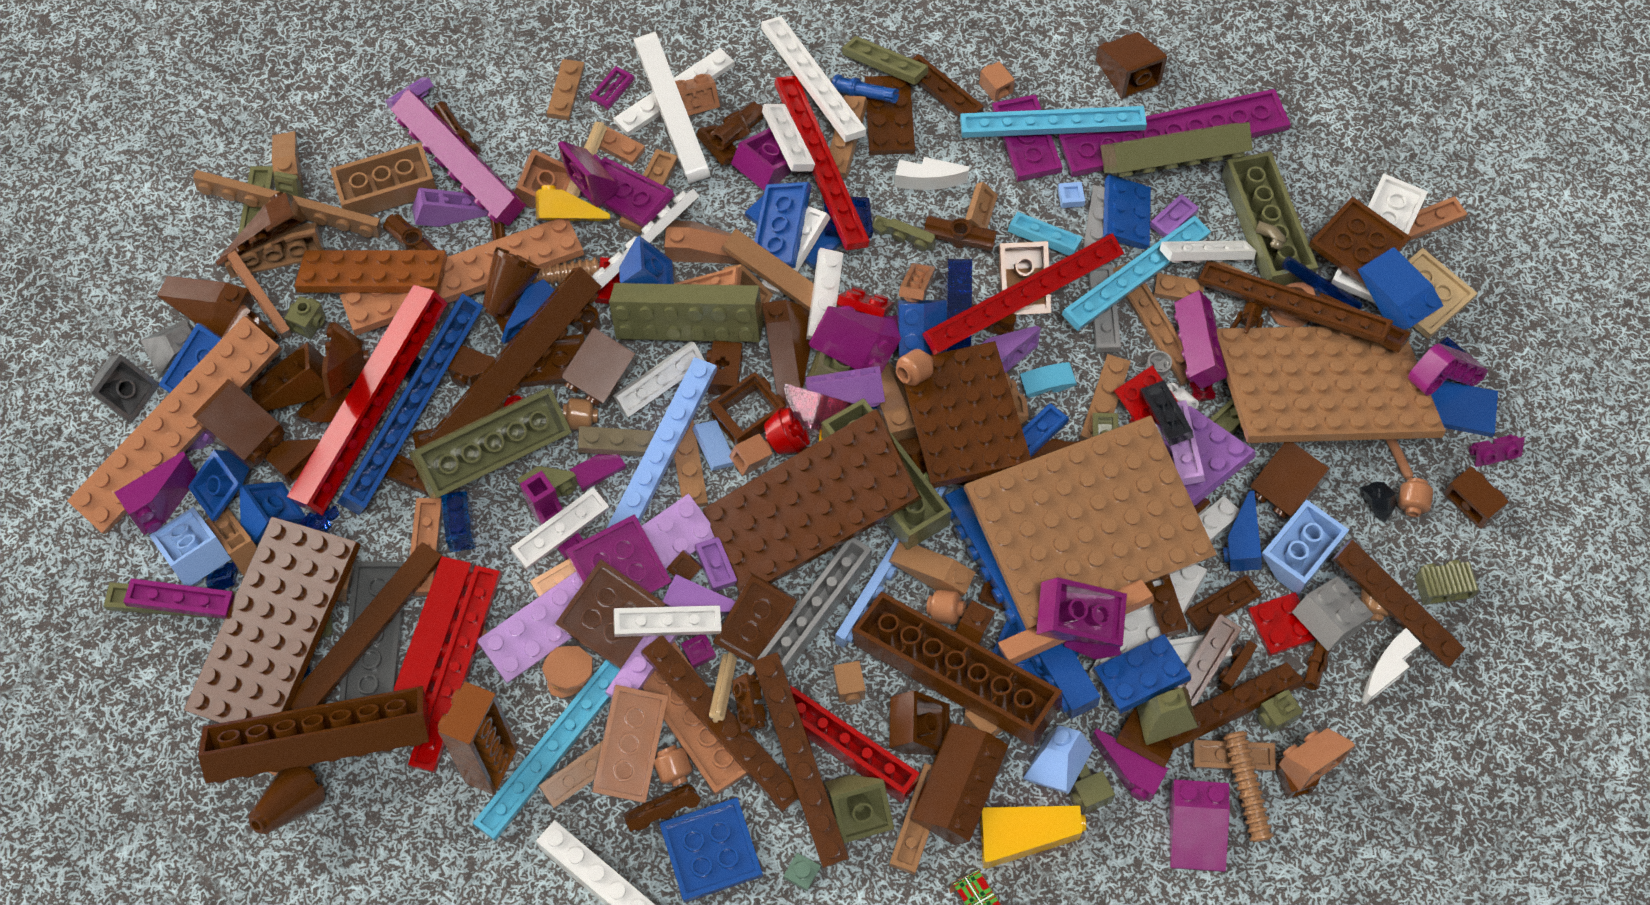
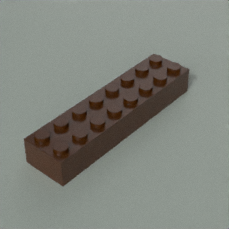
[852,591,1062,747]
[198,686,429,784]

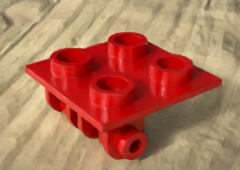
[1114,365,1178,423]

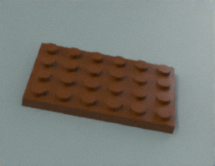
[903,341,1031,488]

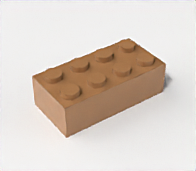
[330,142,437,215]

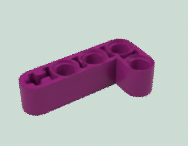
[1408,343,1488,396]

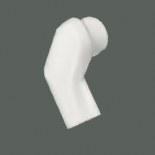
[1167,383,1199,409]

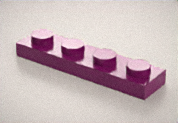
[123,578,235,619]

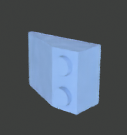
[149,507,231,586]

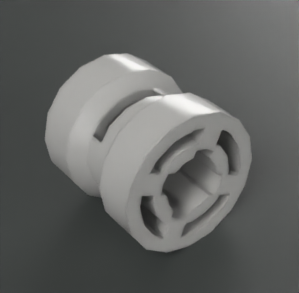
[1145,351,1172,380]

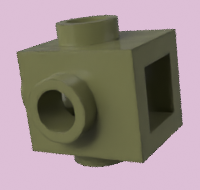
[284,296,326,339]

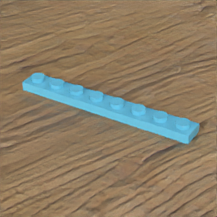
[960,106,1147,138]
[1062,216,1211,331]
[473,660,623,841]

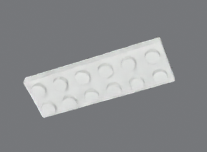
[1331,174,1428,304]
[1089,564,1207,681]

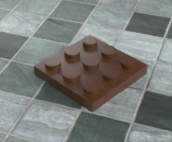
[1309,196,1411,287]
[554,559,665,670]

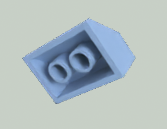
[1261,499,1349,596]

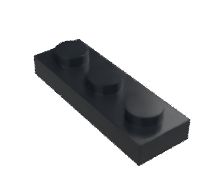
[1141,380,1194,446]

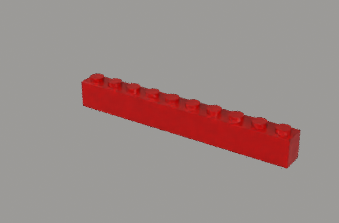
[287,285,448,515]

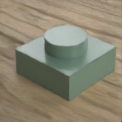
[783,853,821,892]

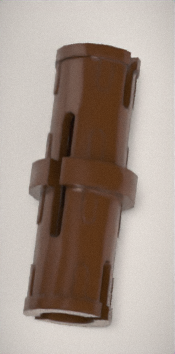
[1303,639,1330,691]

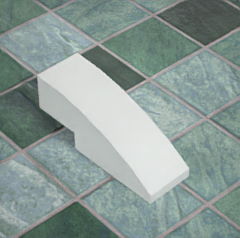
[894,157,970,190]
[1362,628,1421,705]

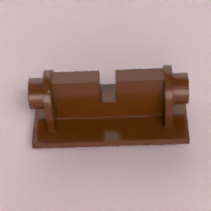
[732,672,767,733]

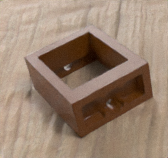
[707,372,786,445]

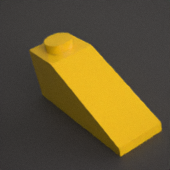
[535,185,610,221]

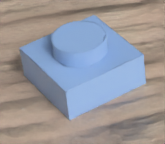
[1058,182,1085,208]

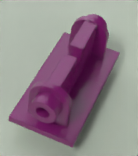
[1468,434,1525,467]

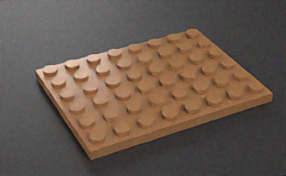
[1217,326,1446,443]
[964,416,1217,630]

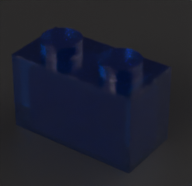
[441,491,476,553]

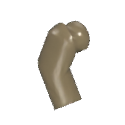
[1255,221,1286,250]

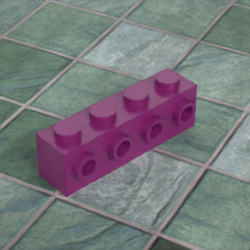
[1174,290,1227,389]

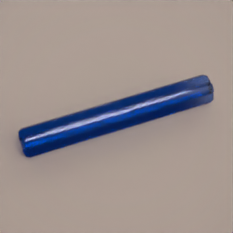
[1282,256,1362,310]

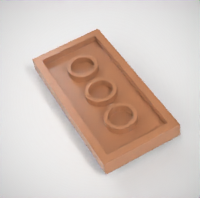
[591,685,668,803]

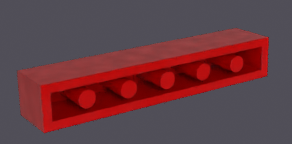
[393,556,474,706]
[790,685,920,804]

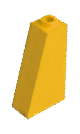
[980,806,1086,868]

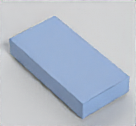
[692,420,734,471]

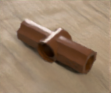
[709,101,763,150]
[383,214,437,250]
[924,215,997,252]

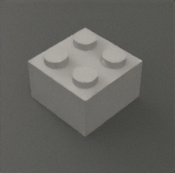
[1292,576,1374,651]

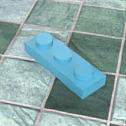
[1008,212,1083,256]

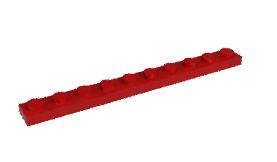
[774,75,870,251]
[923,233,1124,355]

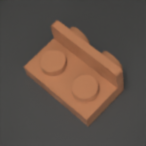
[675,74,720,116]

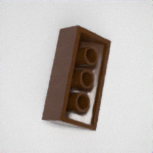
[910,723,1009,845]

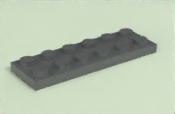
[339,562,404,701]

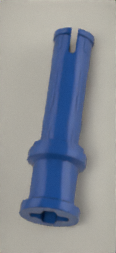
[832,74,899,103]

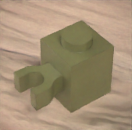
[1257,690,1303,734]
[1070,763,1115,815]

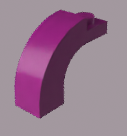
[520,470,583,560]

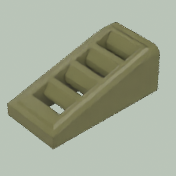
[273,171,307,199]

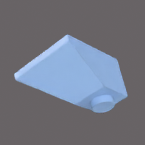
[1023,725,1093,794]

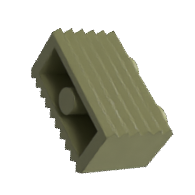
[1415,560,1479,605]

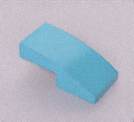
[1020,362,1077,398]

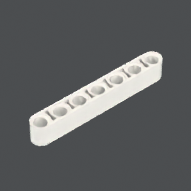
[633,32,711,184]

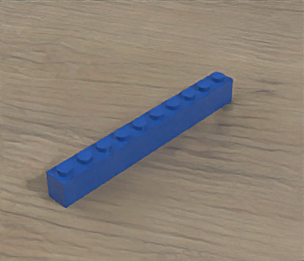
[336,293,483,515]
[944,487,1101,720]

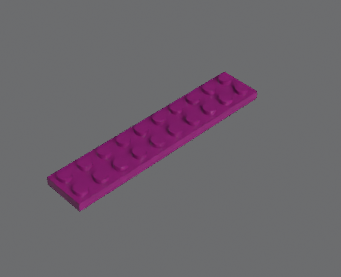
[1058,89,1291,177]

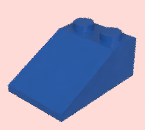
[1357,247,1444,330]

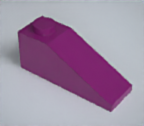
[1091,728,1169,802]

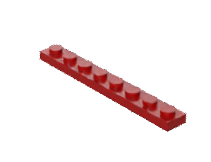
[408,565,502,774]

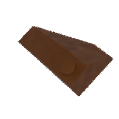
[322,322,371,398]

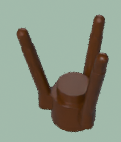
[1230,302,1264,334]

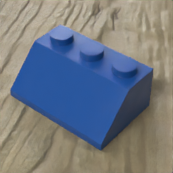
[898,300,947,359]

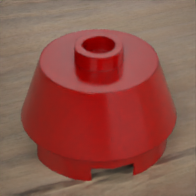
[764,406,810,455]

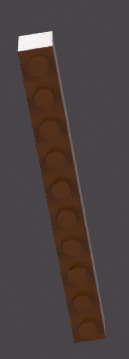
[416,267,602,449]

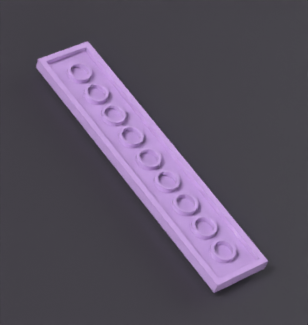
[478,493,715,684]

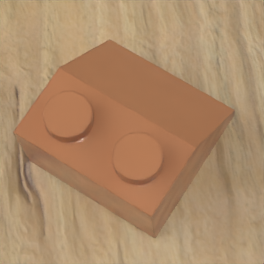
[513,149,571,208]
[1279,728,1355,791]

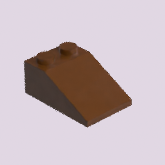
[251,342,325,411]

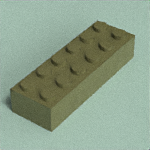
[1101,122,1253,177]
[1222,151,1318,286]
[609,283,764,342]
[408,387,572,498]
[822,398,952,550]

